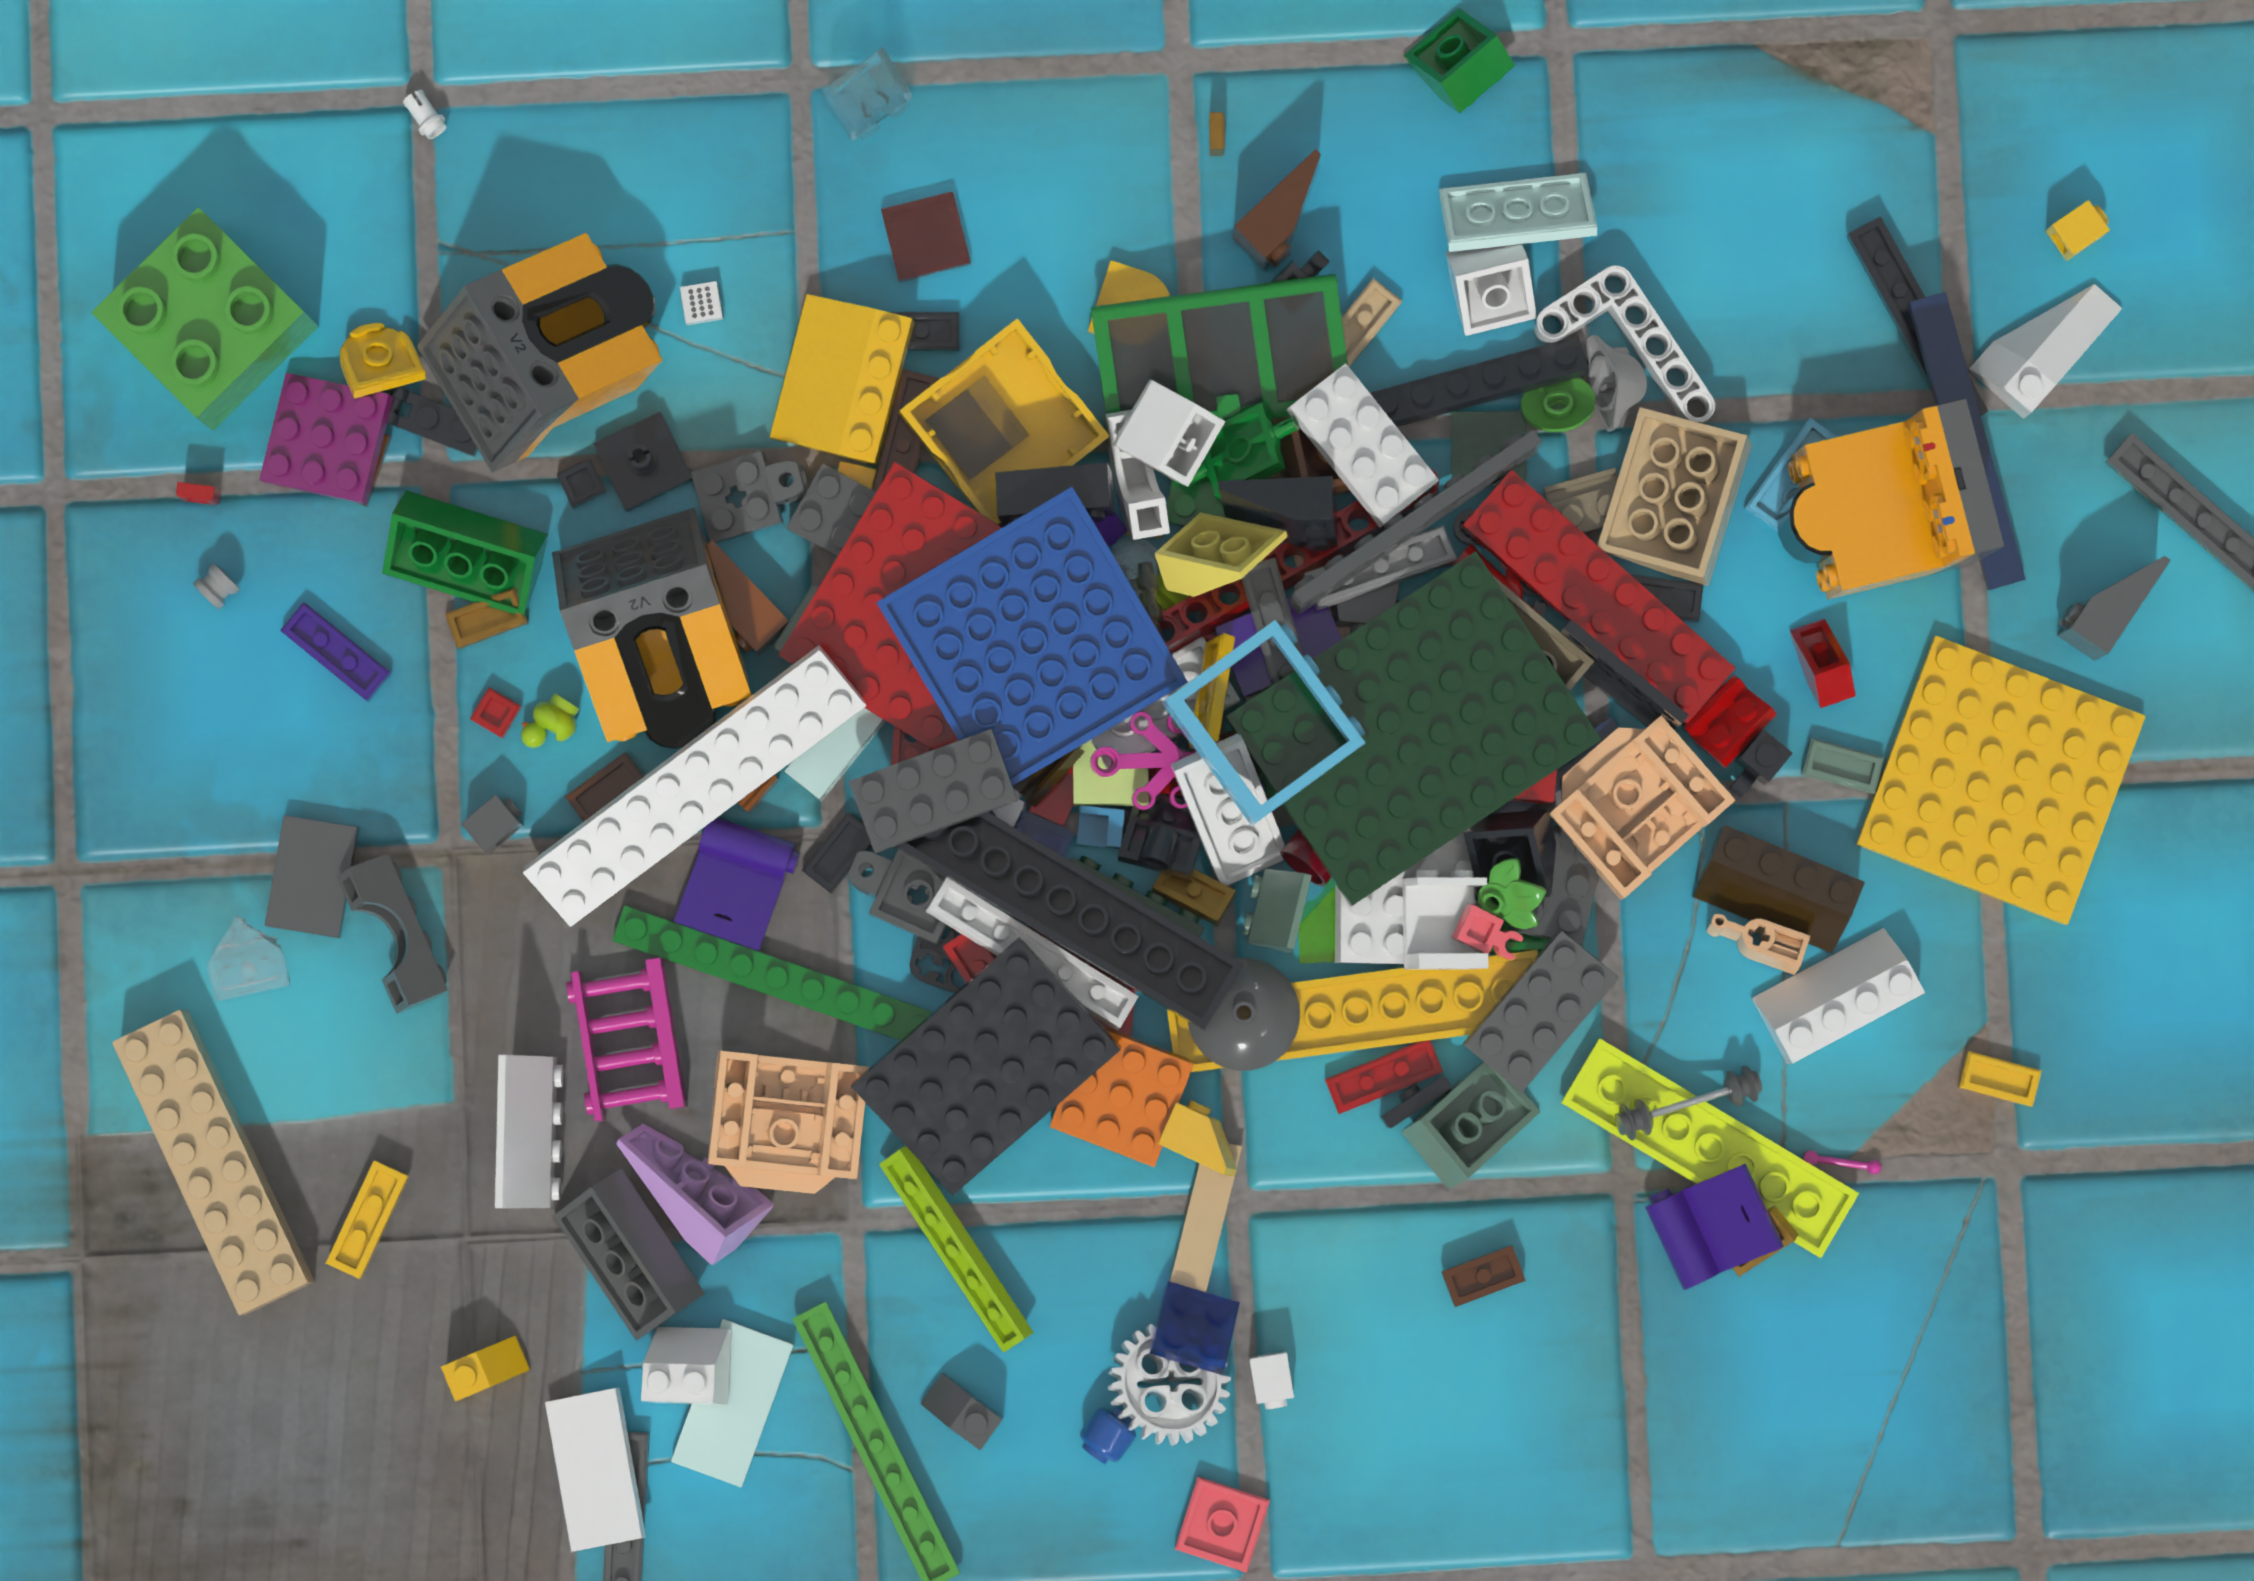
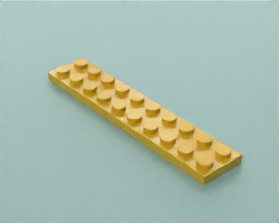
[1167,950,1538,1072]

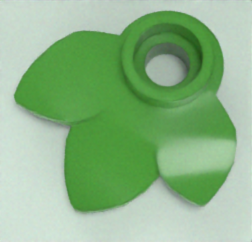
[1478,858,1546,929]

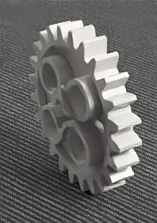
[1108,1321,1231,1446]

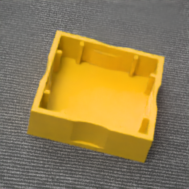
[898,318,1110,524]

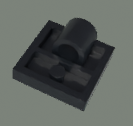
[1118,794,1202,880]

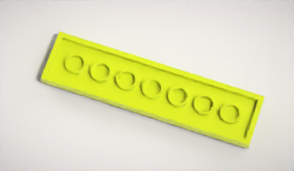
[1560,1038,1859,1258]

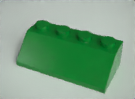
[382,490,548,617]

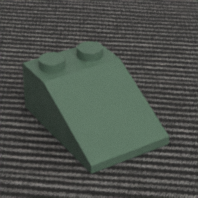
[1242,869,1312,954]
[1401,1061,1540,1189]

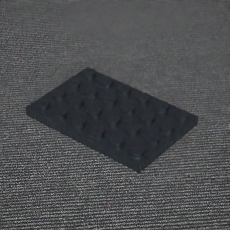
[851,937,1121,1196]

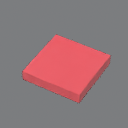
[1175,1476,1270,1573]

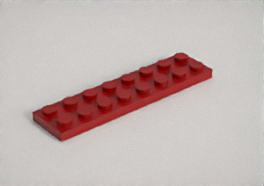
[1461,470,1736,725]

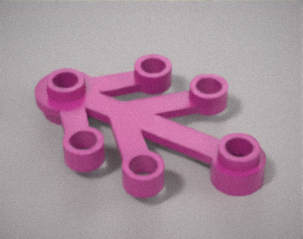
[1090,712,1222,810]

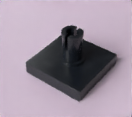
[593,412,693,512]

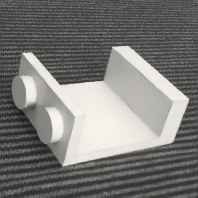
[1403,870,1489,970]

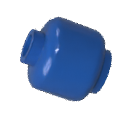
[1080,1406,1136,1464]

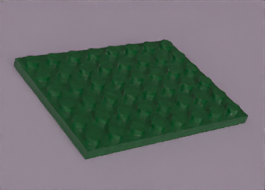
[1225,552,1602,907]

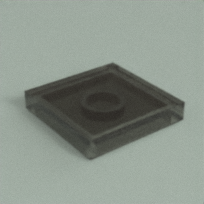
[925,376,1029,481]

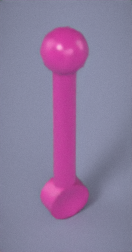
[1803,1150,1882,1175]

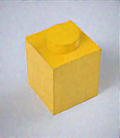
[2045,200,2110,261]

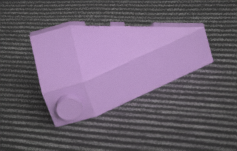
[616,1124,774,1265]

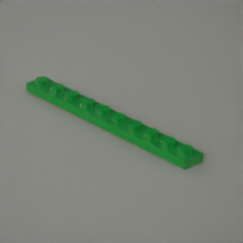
[612,905,933,1040]

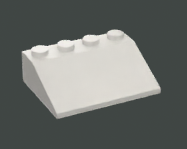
[495,1055,564,1208]

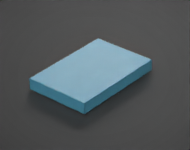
[1744,418,1837,552]

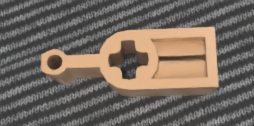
[1706,914,1811,975]

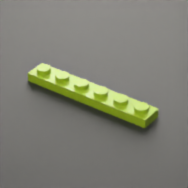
[879,1146,1034,1353]

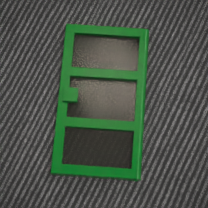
[1090,274,1348,421]

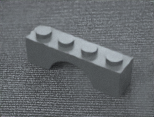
[337,853,448,1014]

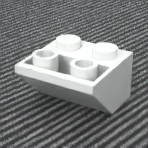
[1112,379,1225,487]

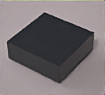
[556,458,607,509]

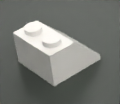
[1446,244,1537,336]
[641,1327,731,1405]

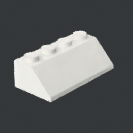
[1751,928,1925,1064]

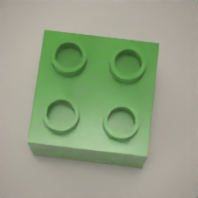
[91,207,319,431]

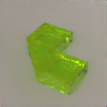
[1298,887,1335,964]

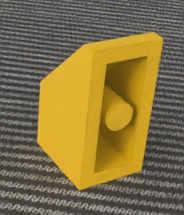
[1158,1100,1237,1177]
[441,1335,531,1402]

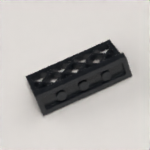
[1561,620,1689,730]

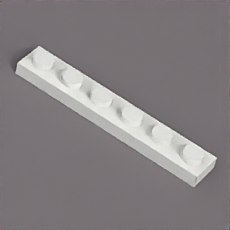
[925,877,1139,1030]

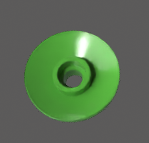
[1521,378,1596,432]

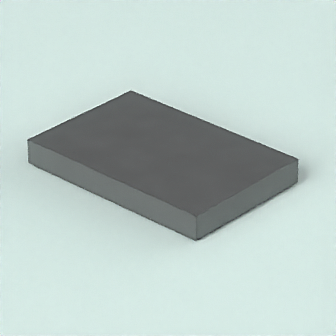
[264,815,359,938]

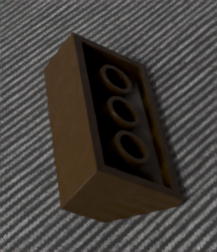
[1692,825,1865,953]

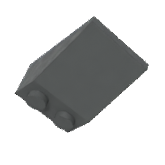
[2057,556,2171,661]

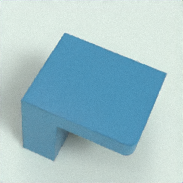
[1077,805,1125,849]

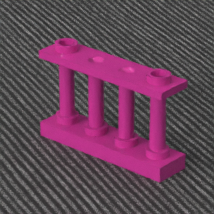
[566,958,687,1122]

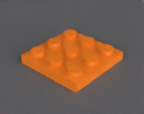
[1049,1026,1195,1167]

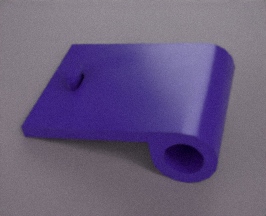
[674,817,801,952]
[1645,1163,1784,1290]

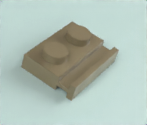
[1543,467,1618,533]

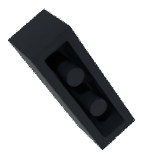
[995,462,1115,526]

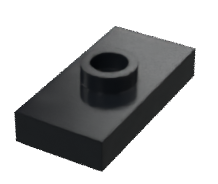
[1380,1075,1451,1129]

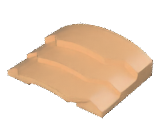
[1549,715,1735,900]
[707,1050,869,1194]

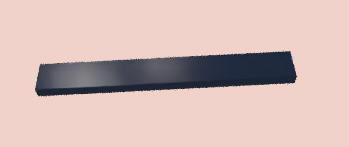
[1908,292,2026,590]

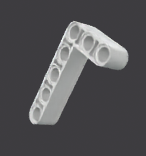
[1534,266,1715,424]

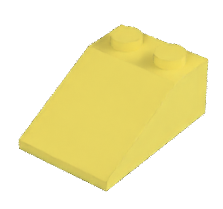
[1154,512,1287,597]

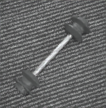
[1615,1066,1762,1140]

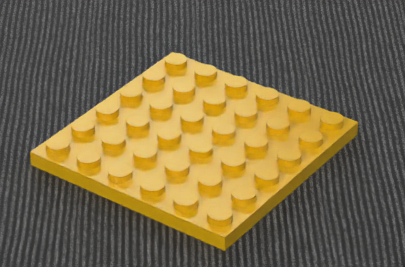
[1855,636,2146,925]

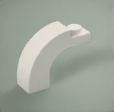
[1105,410,1170,540]

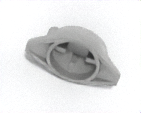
[1586,335,1647,432]

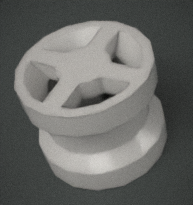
[193,563,240,610]

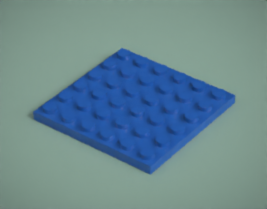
[876,486,1188,786]

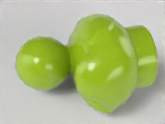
[521,693,580,748]

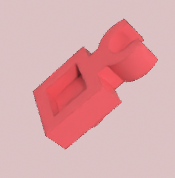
[1452,903,1523,960]

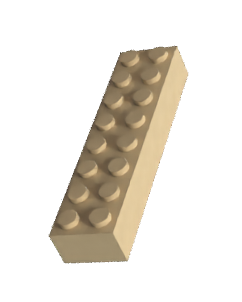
[112,1009,315,1316]

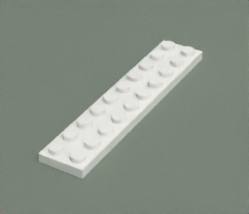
[523,645,866,927]

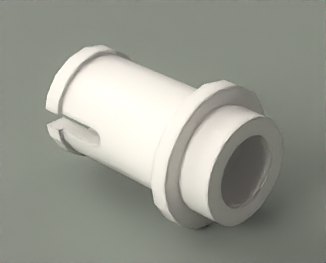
[403,90,446,139]

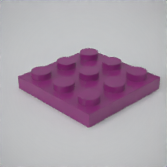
[259,373,394,505]

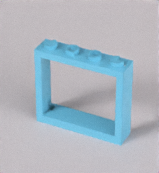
[1162,620,1365,826]

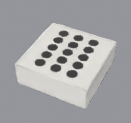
[680,281,723,325]

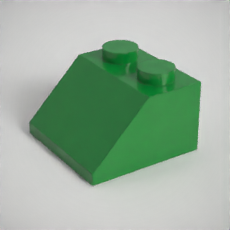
[1403,8,1515,113]

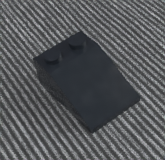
[1218,476,1338,551]

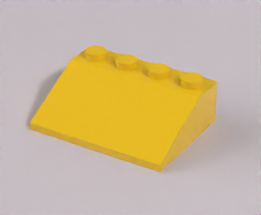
[769,294,915,466]

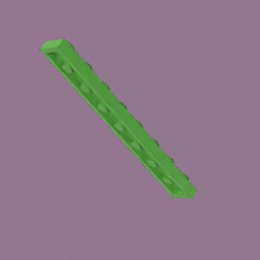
[792,1301,961,1581]

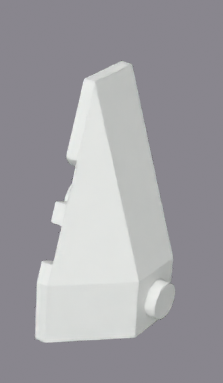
[1968,284,2122,419]

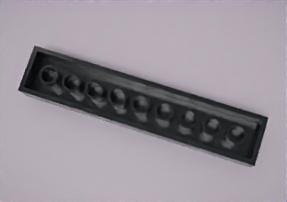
[895,812,1244,1031]

